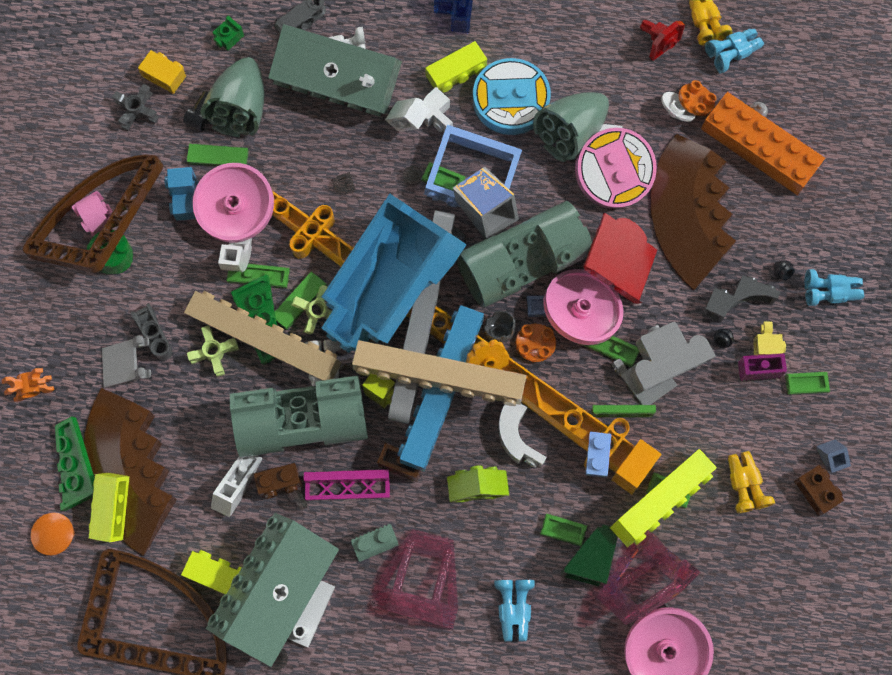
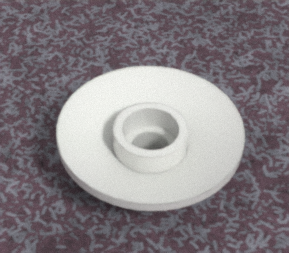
[661,92,696,122]

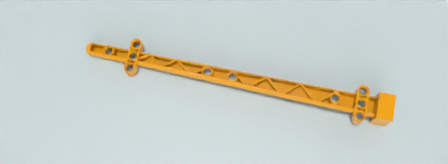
[272,191,662,495]

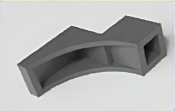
[702,275,780,323]

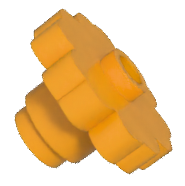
[466,340,510,370]

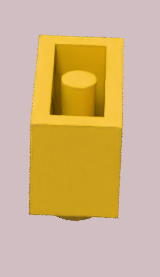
[138,50,186,94]

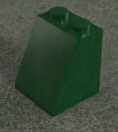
[560,525,618,588]

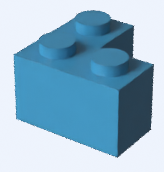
[164,167,199,221]

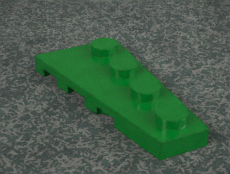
[231,274,277,365]
[55,417,95,511]

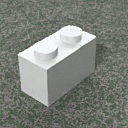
[385,98,430,132]

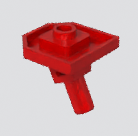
[640,20,685,61]

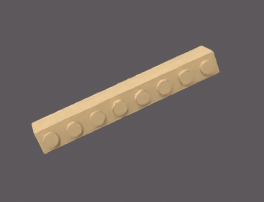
[184,291,342,381]
[352,340,527,406]

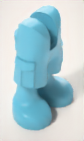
[705,29,764,73]
[804,269,864,306]
[494,580,535,642]

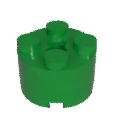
[87,230,133,275]

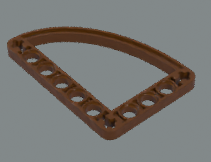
[23,155,163,273]
[77,549,228,675]

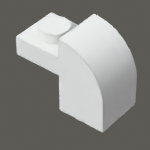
[423,87,453,132]

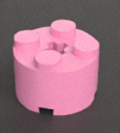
[72,191,115,237]

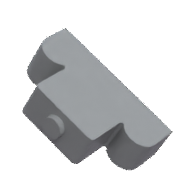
[630,322,716,394]

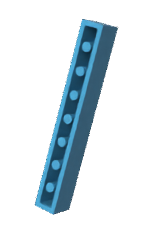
[398,305,484,472]

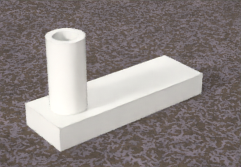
[288,581,335,647]

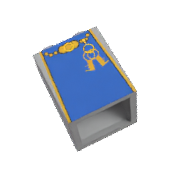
[453,167,519,239]

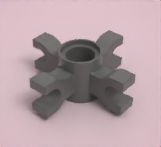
[112,84,159,131]

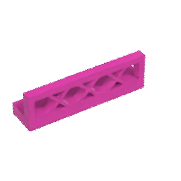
[304,470,390,501]

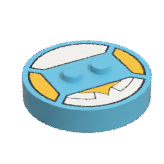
[473,58,551,135]

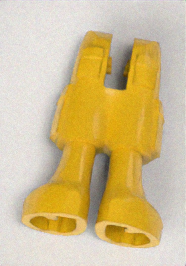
[689,0,732,46]
[728,451,775,514]

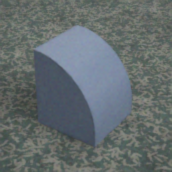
[816,440,851,473]

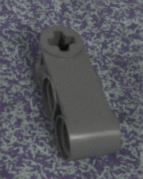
[274,0,326,33]
[130,303,173,361]

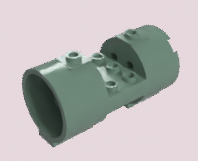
[456,201,592,308]
[230,376,367,458]

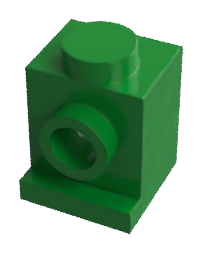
[212,16,244,50]

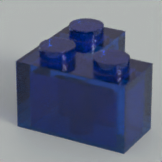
[434,0,473,33]

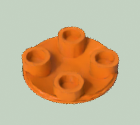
[678,80,717,116]
[515,324,556,362]
[31,513,75,556]

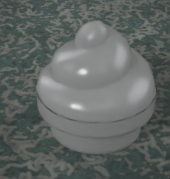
[749,102,768,117]

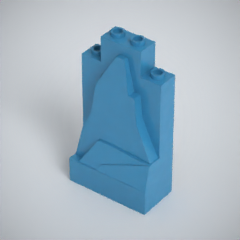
[322,194,466,353]

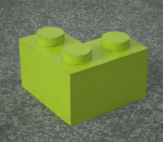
[447,466,509,503]

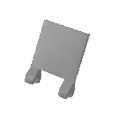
[102,335,151,388]
[612,359,677,405]

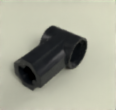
[183,91,209,132]

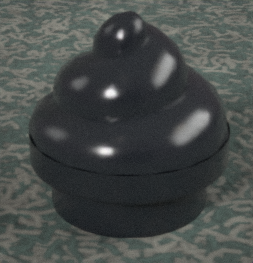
[774,260,795,281]
[713,329,734,349]

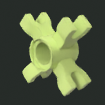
[291,285,332,335]
[187,325,239,377]

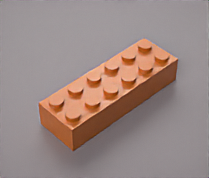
[701,92,825,196]

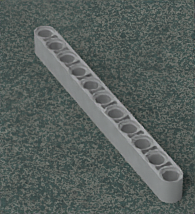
[388,210,455,424]

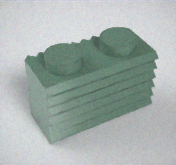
[351,524,399,562]

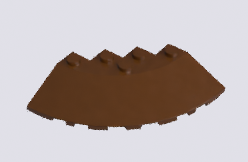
[650,134,736,290]
[84,388,177,556]

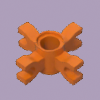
[1,368,54,402]

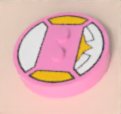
[575,128,657,209]

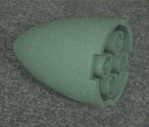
[201,57,264,137]
[533,92,609,162]

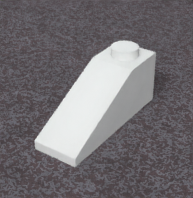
[211,456,262,517]

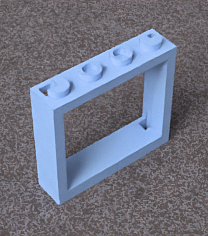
[424,125,522,207]

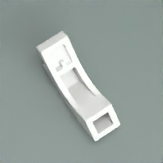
[218,238,252,272]
[498,404,547,468]

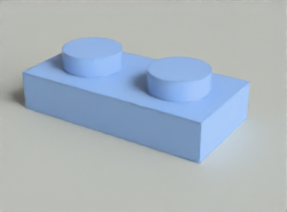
[585,432,611,478]

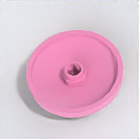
[193,163,274,243]
[543,269,623,345]
[624,607,714,675]

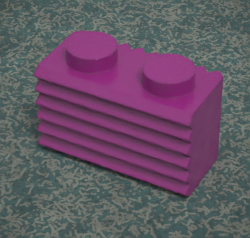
[738,353,787,382]

